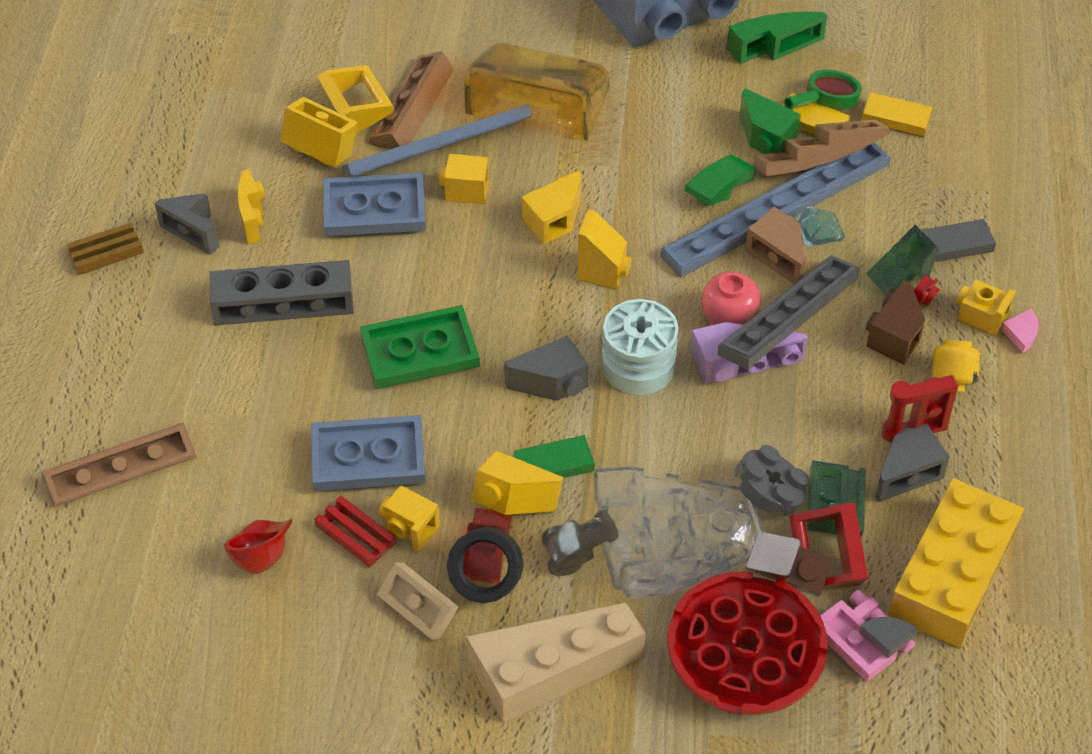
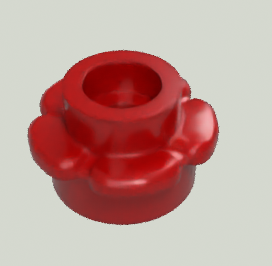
[914,275,940,306]

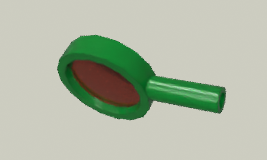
[784,69,862,110]

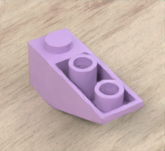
[690,322,808,384]

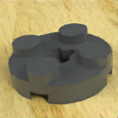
[734,445,810,515]

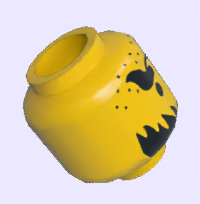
[932,340,981,392]

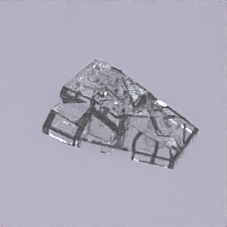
[594,467,764,599]

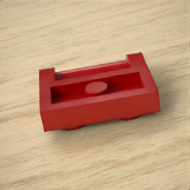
[881,375,958,443]

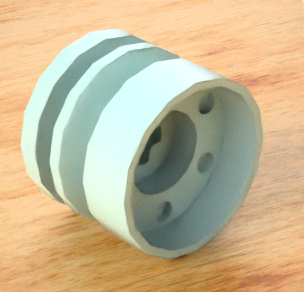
[601,299,679,395]

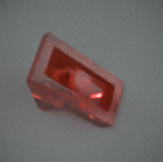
[463,508,513,584]

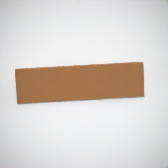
[368,52,453,149]
[41,422,196,507]

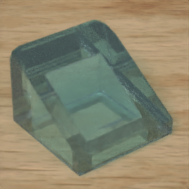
[796,206,845,246]

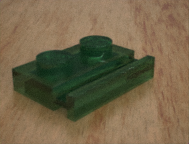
[807,460,866,537]

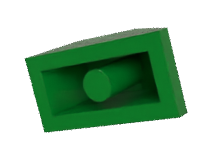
[739,88,801,154]

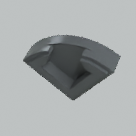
[859,617,917,658]

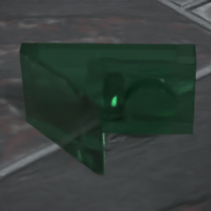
[866,224,939,295]

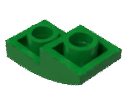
[684,154,757,206]

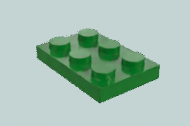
[360,305,480,389]

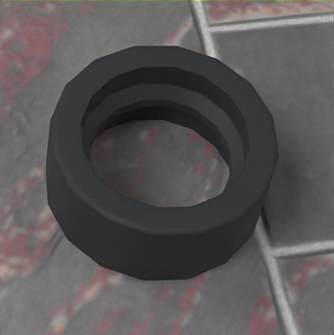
[446,526,524,603]

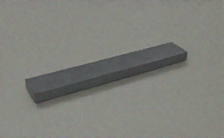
[717,255,860,370]

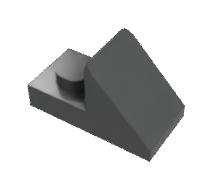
[155,194,219,255]

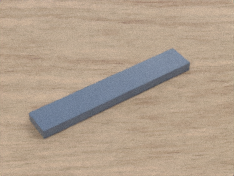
[341,104,532,177]

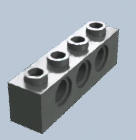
[210,260,354,326]

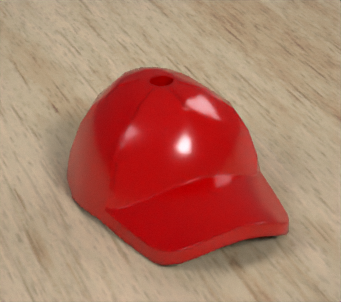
[224,518,293,574]

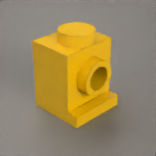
[956,280,1016,336]
[378,485,440,553]

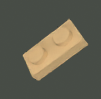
[377,562,458,640]

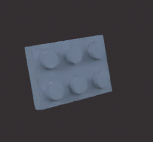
[323,173,426,236]
[311,415,426,491]

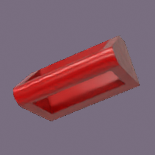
[789,502,868,592]

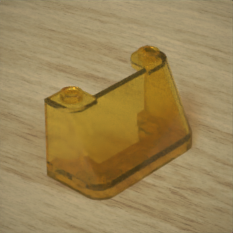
[464,43,610,141]

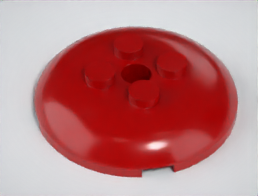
[667,572,828,716]

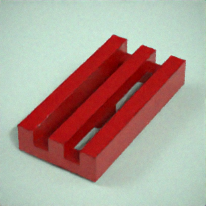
[314,495,396,568]

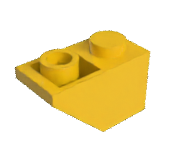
[521,171,582,245]

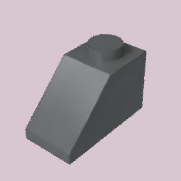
[504,336,588,401]
[875,424,949,502]

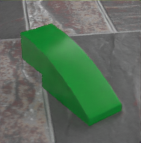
[726,11,827,64]

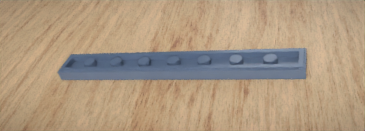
[660,143,891,278]

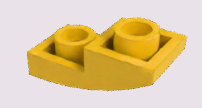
[238,169,266,244]

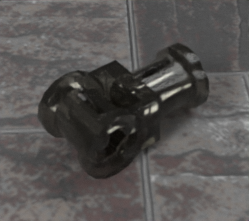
[541,510,619,576]

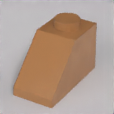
[745,207,806,284]

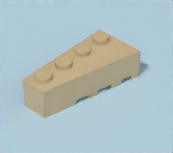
[466,602,646,723]

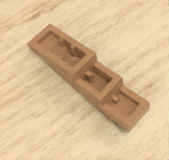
[753,119,890,176]

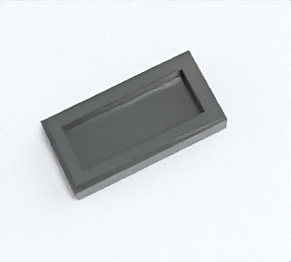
[919,219,996,263]

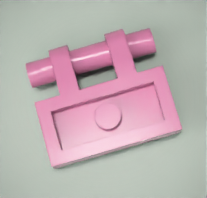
[820,589,915,682]

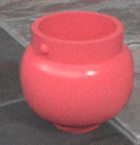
[701,272,761,326]

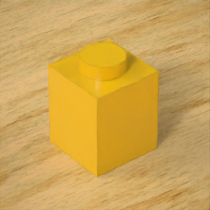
[439,154,489,204]

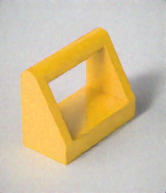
[316,65,394,134]

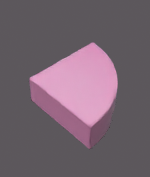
[1001,309,1039,353]

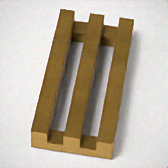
[67,222,144,275]

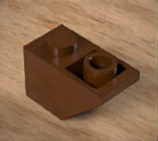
[865,279,925,365]

